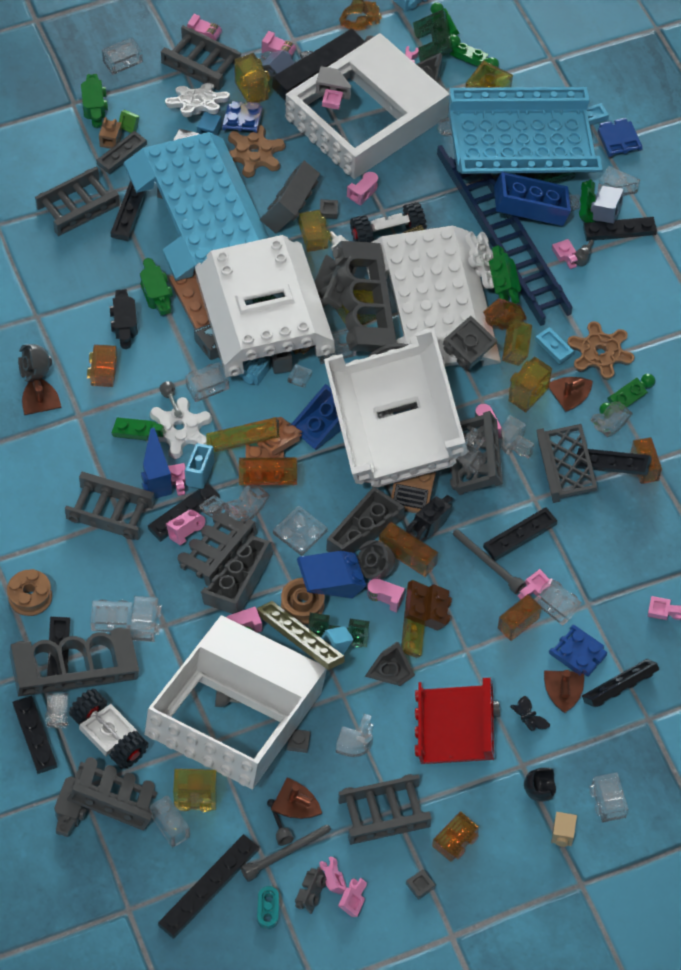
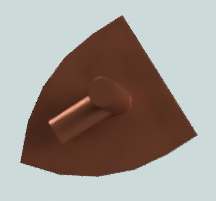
[546,377,593,412]
[22,379,62,415]
[544,670,584,713]
[271,777,322,819]

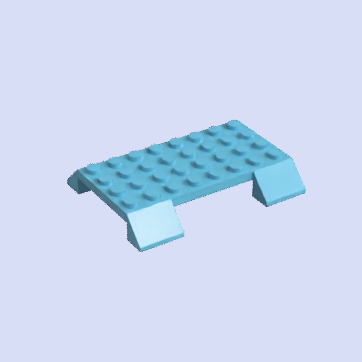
[124,132,269,281]

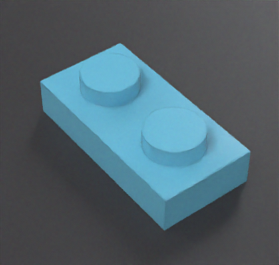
[535,327,574,364]

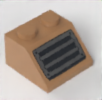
[391,471,436,513]

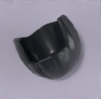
[523,768,556,802]

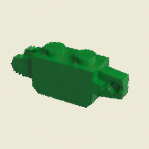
[81,74,108,128]
[488,245,521,309]
[140,258,173,316]

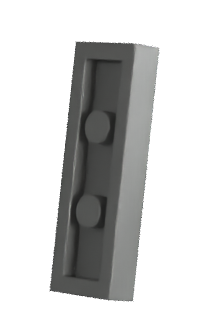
[96,131,147,174]

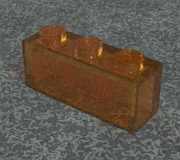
[239,457,297,485]
[379,522,438,577]

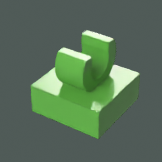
[119,109,140,133]

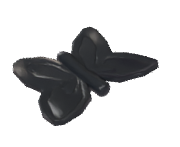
[510,696,550,731]

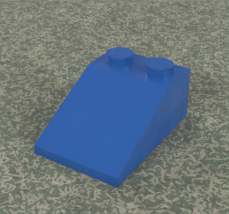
[291,384,341,450]
[141,428,172,499]
[297,551,366,598]

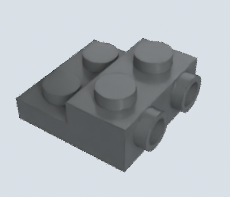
[443,316,497,370]

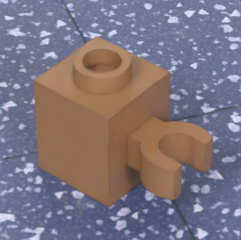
[99,117,122,149]

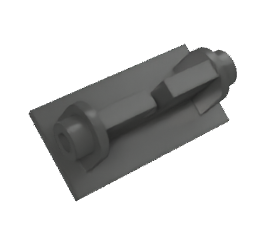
[295,867,326,914]

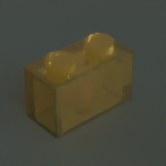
[299,210,331,252]
[502,319,532,366]

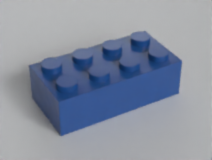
[494,171,571,226]

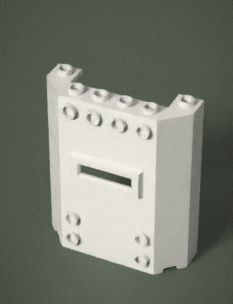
[195,235,335,377]
[324,328,468,487]

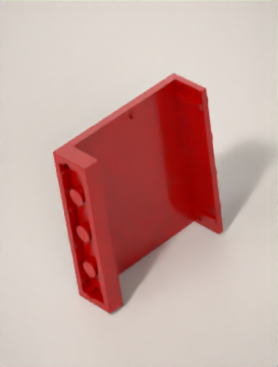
[415,677,494,764]

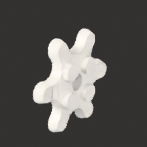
[165,83,230,117]
[465,232,494,289]
[146,397,212,459]

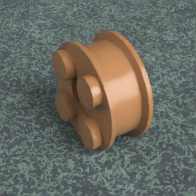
[7,569,52,616]
[281,578,325,624]

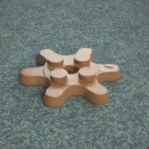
[228,125,286,178]
[567,321,634,380]

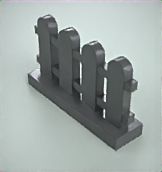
[177,511,258,586]
[67,757,157,831]

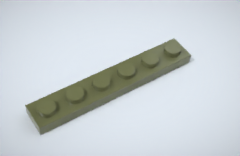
[256,601,345,670]

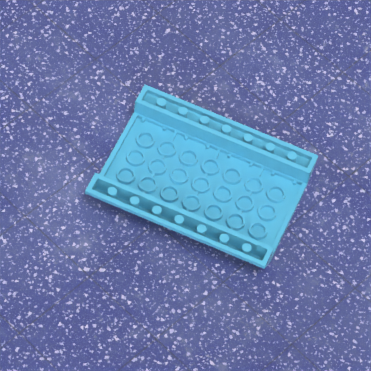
[449,87,603,174]

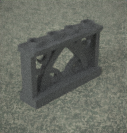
[449,411,503,495]

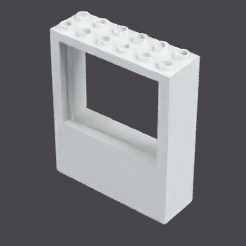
[285,33,449,179]
[144,615,327,790]

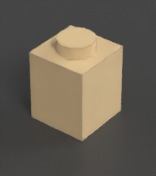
[551,812,577,847]

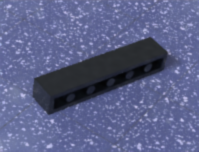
[272,28,365,101]

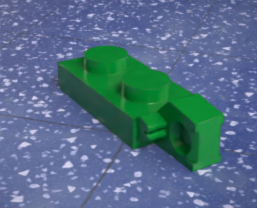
[579,179,596,223]
[111,417,165,441]

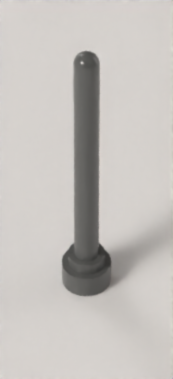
[453,529,526,595]
[240,825,331,882]

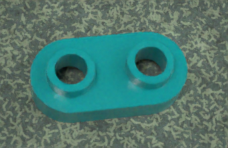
[257,886,279,929]

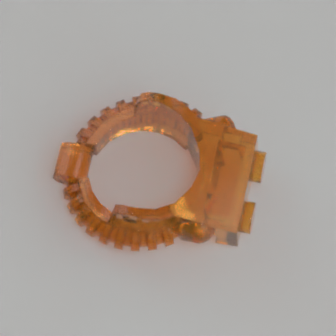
[339,0,382,30]

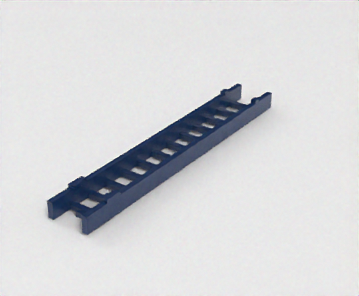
[437,145,573,326]

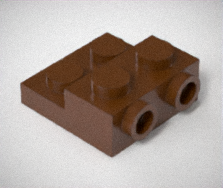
[405,580,452,631]

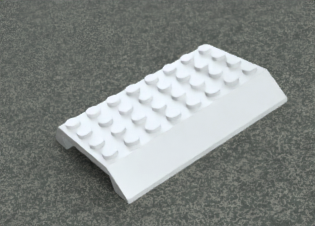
[366,226,501,367]

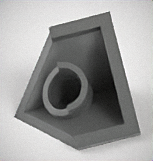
[416,53,442,83]
[365,642,415,686]

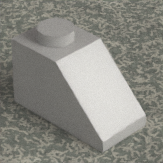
[316,66,351,100]

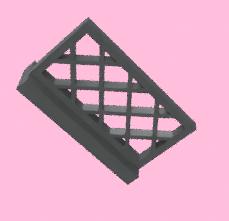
[536,424,597,503]

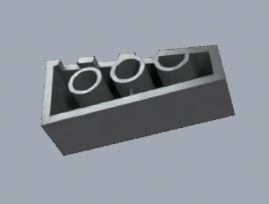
[260,160,320,233]
[326,487,405,553]
[201,535,273,614]

